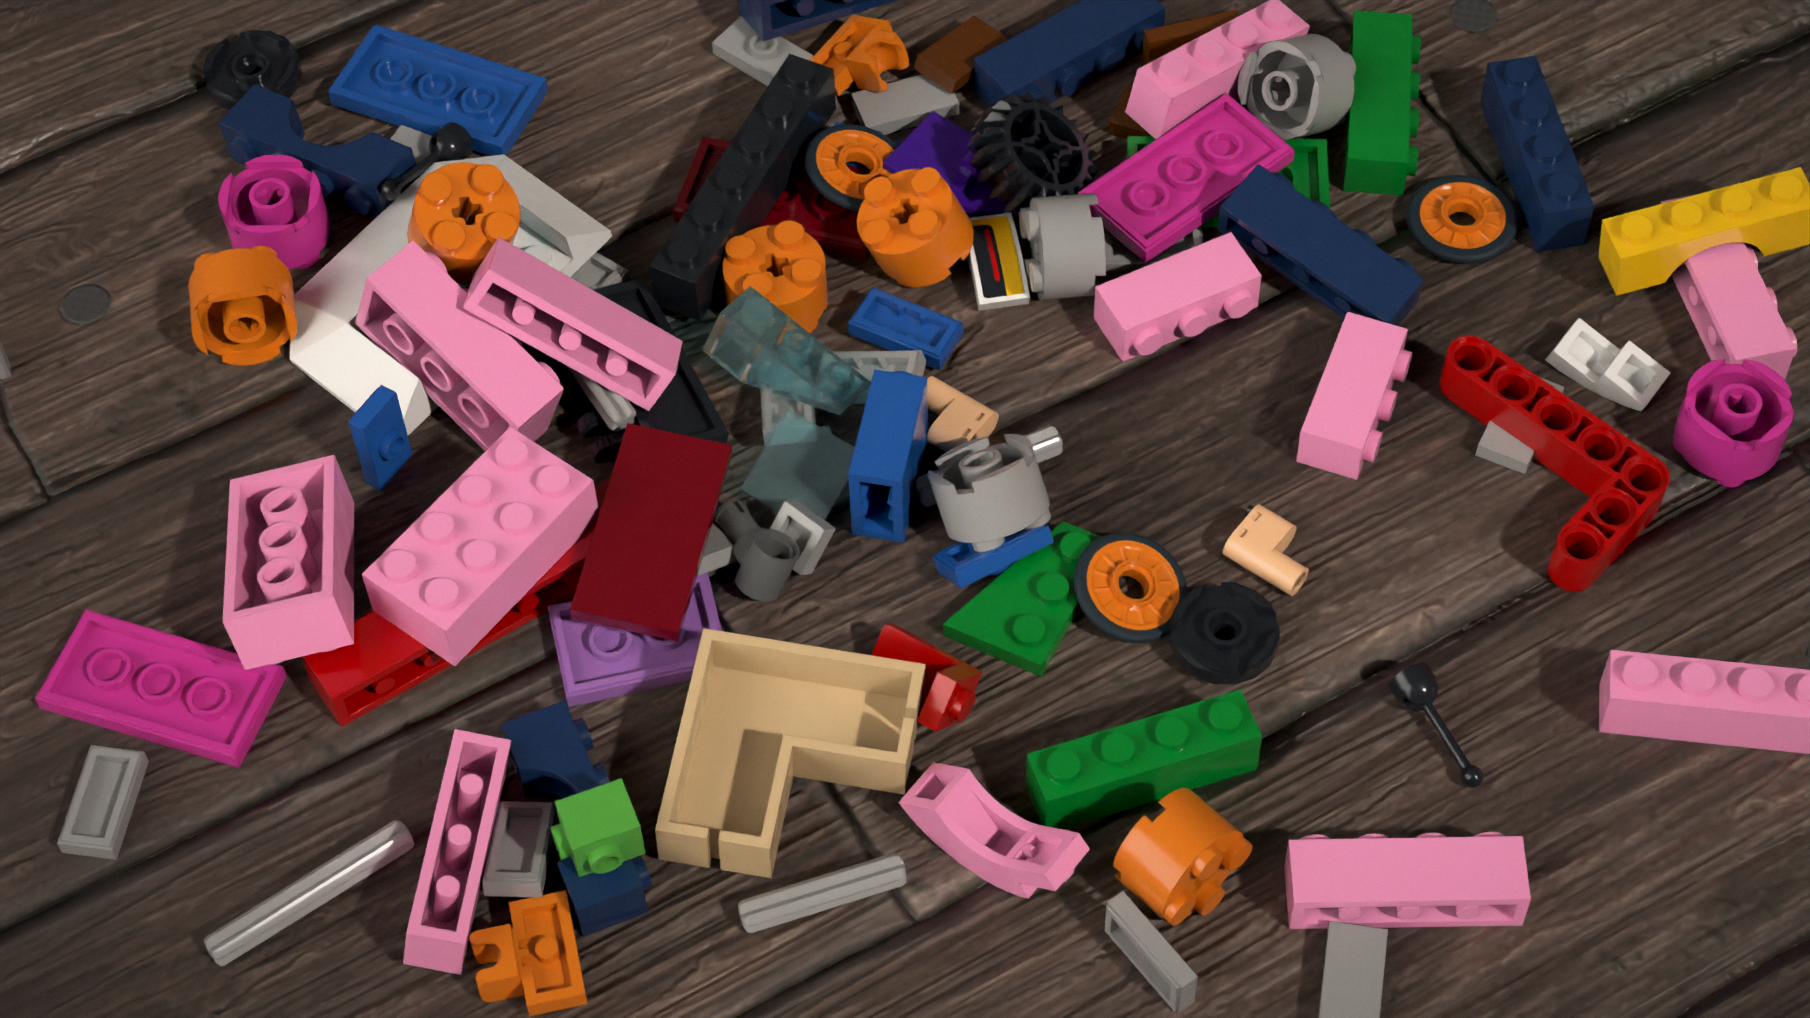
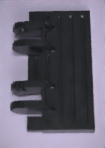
[537,278,729,464]

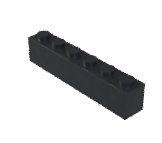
[649,54,836,321]

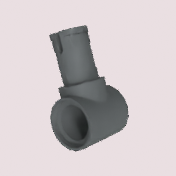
[714,500,800,602]

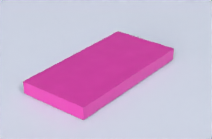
[1078,93,1295,263]
[35,609,287,768]

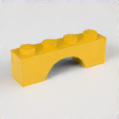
[1598,167,1810,296]

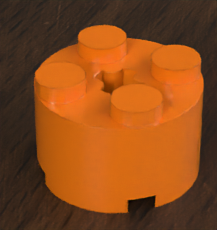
[407,162,521,284]
[857,167,974,288]
[723,220,828,344]
[188,246,297,366]
[1113,788,1253,926]

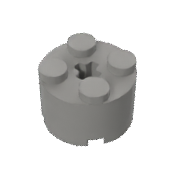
[1238,34,1356,141]
[1019,193,1106,300]
[927,434,1051,552]

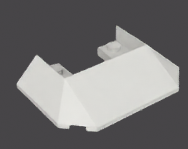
[290,154,612,435]

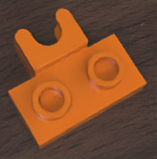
[810,14,909,96]
[469,890,588,1016]

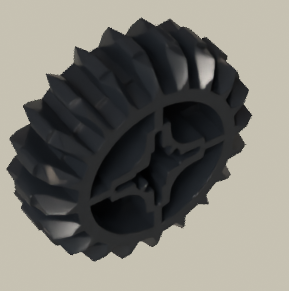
[967,91,1099,218]

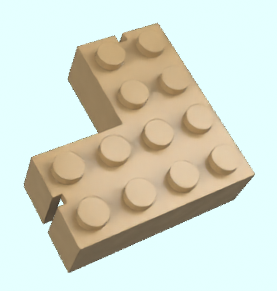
[655,628,925,878]

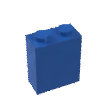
[848,369,928,543]

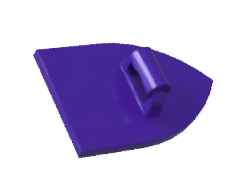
[883,111,1019,219]

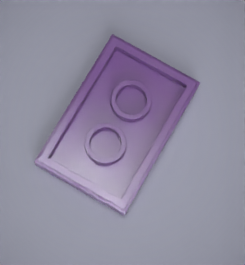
[547,572,722,707]

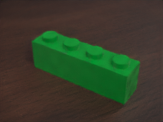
[1343,10,1421,196]
[1026,689,1262,829]

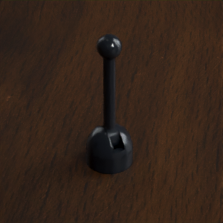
[381,122,473,200]
[1388,662,1483,788]

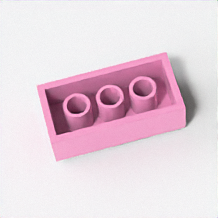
[355,241,564,451]
[362,427,599,666]
[223,455,354,670]

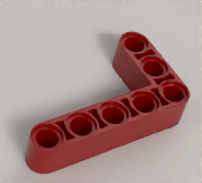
[1439,335,1670,592]

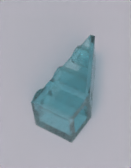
[702,286,871,415]

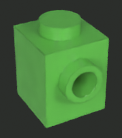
[550,778,646,877]

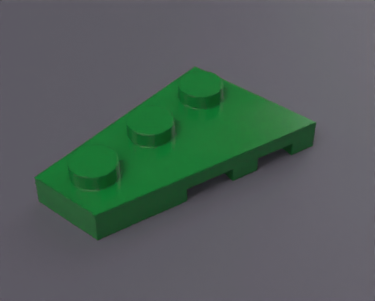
[943,521,1101,677]

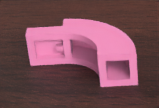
[898,762,1090,899]

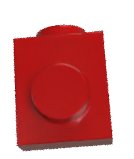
[872,623,983,732]

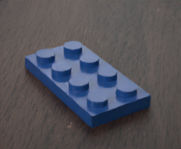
[328,24,548,156]

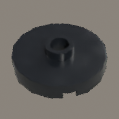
[203,30,303,110]
[1170,582,1280,685]

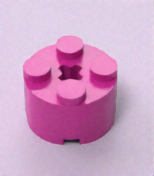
[218,155,331,269]
[1672,359,1794,487]

